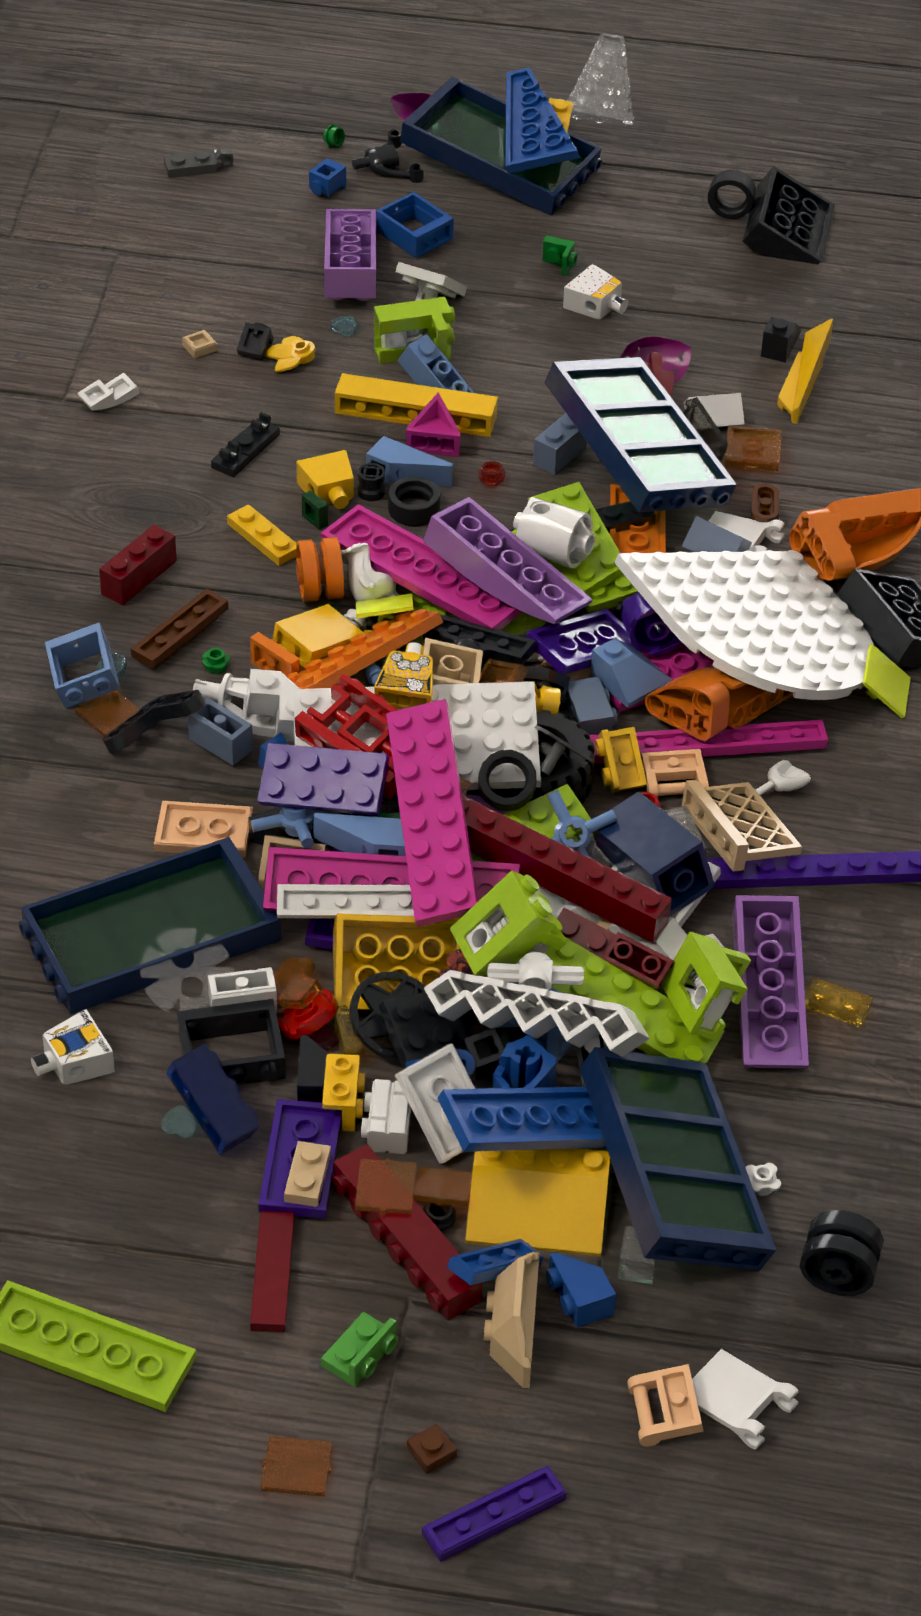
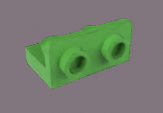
[321,1312,399,1387]

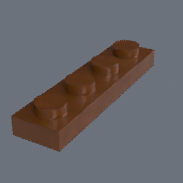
[131,588,229,669]

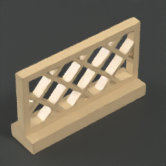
[681,779,802,871]

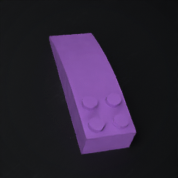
[324,209,376,301]
[423,497,592,624]
[732,895,809,1068]

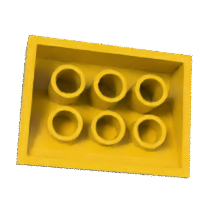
[333,913,464,1010]
[465,1148,610,1257]

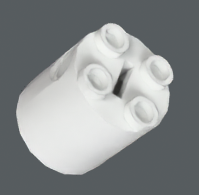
[513,497,595,568]

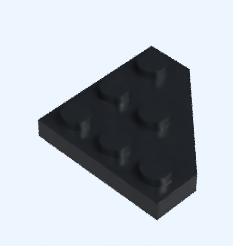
[378,992,475,1070]

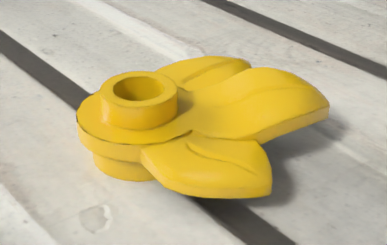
[265,336,316,373]

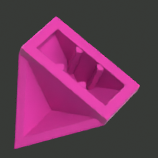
[406,392,460,457]

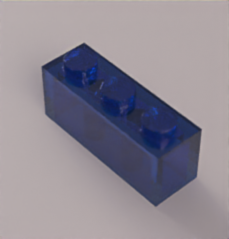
[166,1043,259,1155]

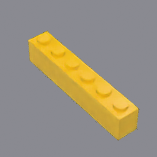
[335,373,498,437]

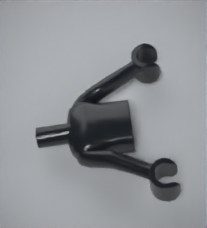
[352,129,424,183]

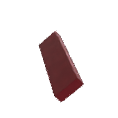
[250,1211,294,1332]

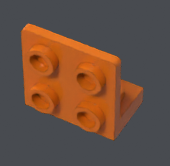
[250,632,328,675]

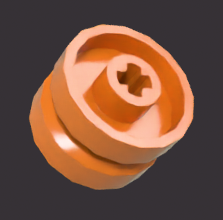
[296,537,344,602]

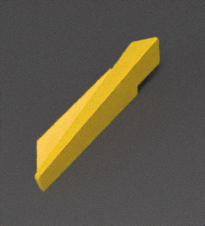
[777,319,833,424]

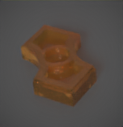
[273,958,322,1009]

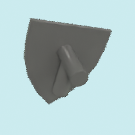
[534,725,595,775]

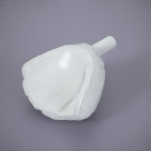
[756,760,811,795]

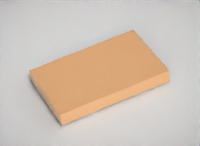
[154,801,253,858]

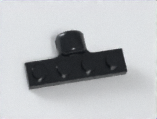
[423,614,537,666]

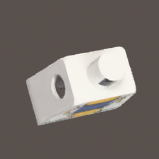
[31,1009,115,1085]

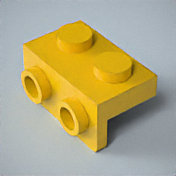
[595,727,647,793]
[322,1054,365,1132]

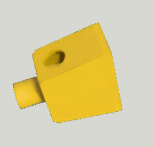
[296,450,354,509]

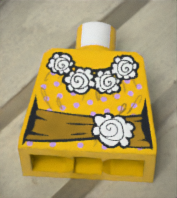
[374,642,433,709]

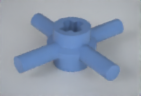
[547,790,617,858]
[251,807,338,848]

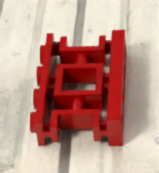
[294,673,398,800]

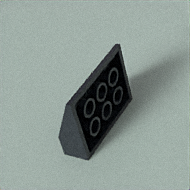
[742,166,835,265]
[838,568,921,669]

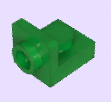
[542,235,578,276]

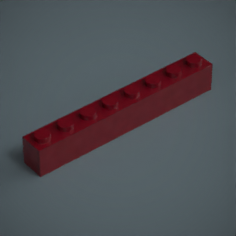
[462,795,672,943]

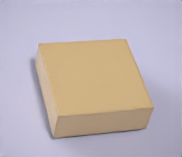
[182,330,218,359]

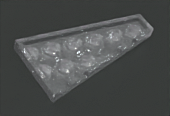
[568,33,634,128]

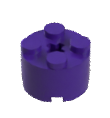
[622,592,680,655]

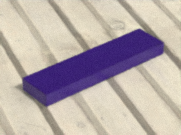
[422,1465,567,1562]

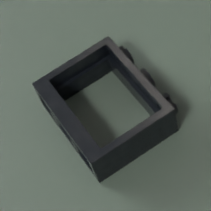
[177,999,286,1092]

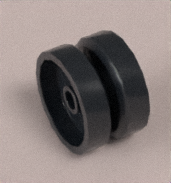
[799,1210,884,1296]

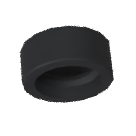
[708,169,756,219]
[388,477,440,526]
[478,750,537,811]

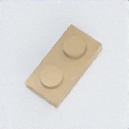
[284,1141,331,1207]

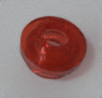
[478,461,505,486]

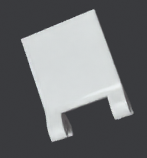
[709,511,784,552]
[692,1349,798,1450]

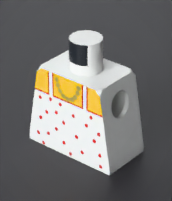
[563,264,628,319]

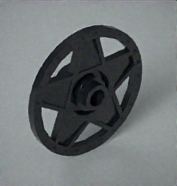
[349,972,426,1061]

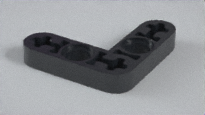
[102,690,206,753]

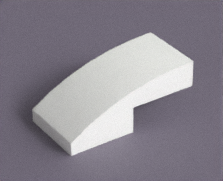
[77,373,140,411]

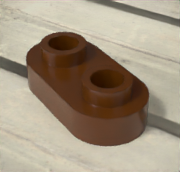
[751,483,779,522]

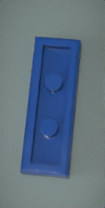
[447,1239,544,1285]

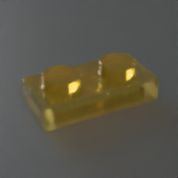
[805,976,873,1027]

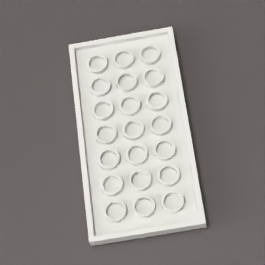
[294,682,541,790]

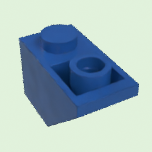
[546,1252,616,1328]

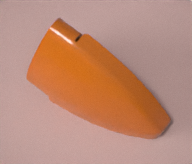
[789,488,921,581]
[645,665,793,741]

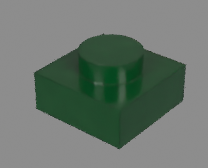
[302,491,329,530]

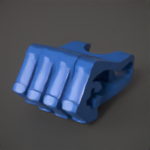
[493,1035,557,1088]

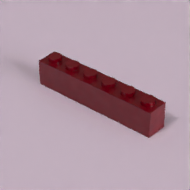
[332,1144,483,1321]

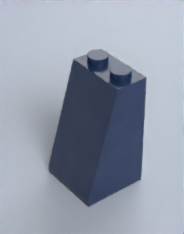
[592,791,715,917]

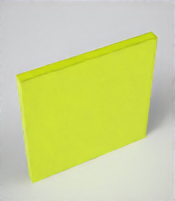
[356,594,414,622]
[863,643,911,718]

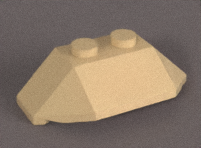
[484,1252,539,1388]

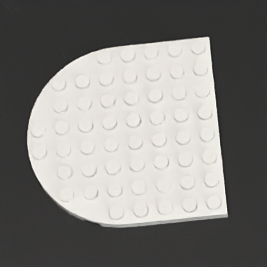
[615,550,874,700]

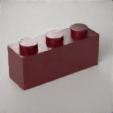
[99,524,177,606]

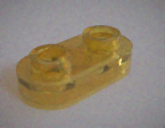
[333,1005,363,1055]

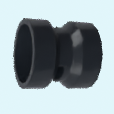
[358,463,385,501]

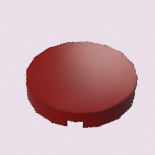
[277,989,338,1039]

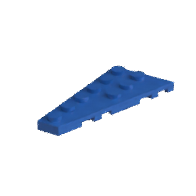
[505,67,580,173]

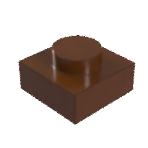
[407,1424,457,1474]

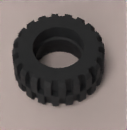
[492,710,595,804]

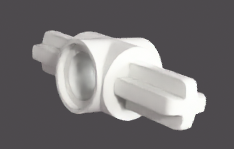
[487,952,584,990]

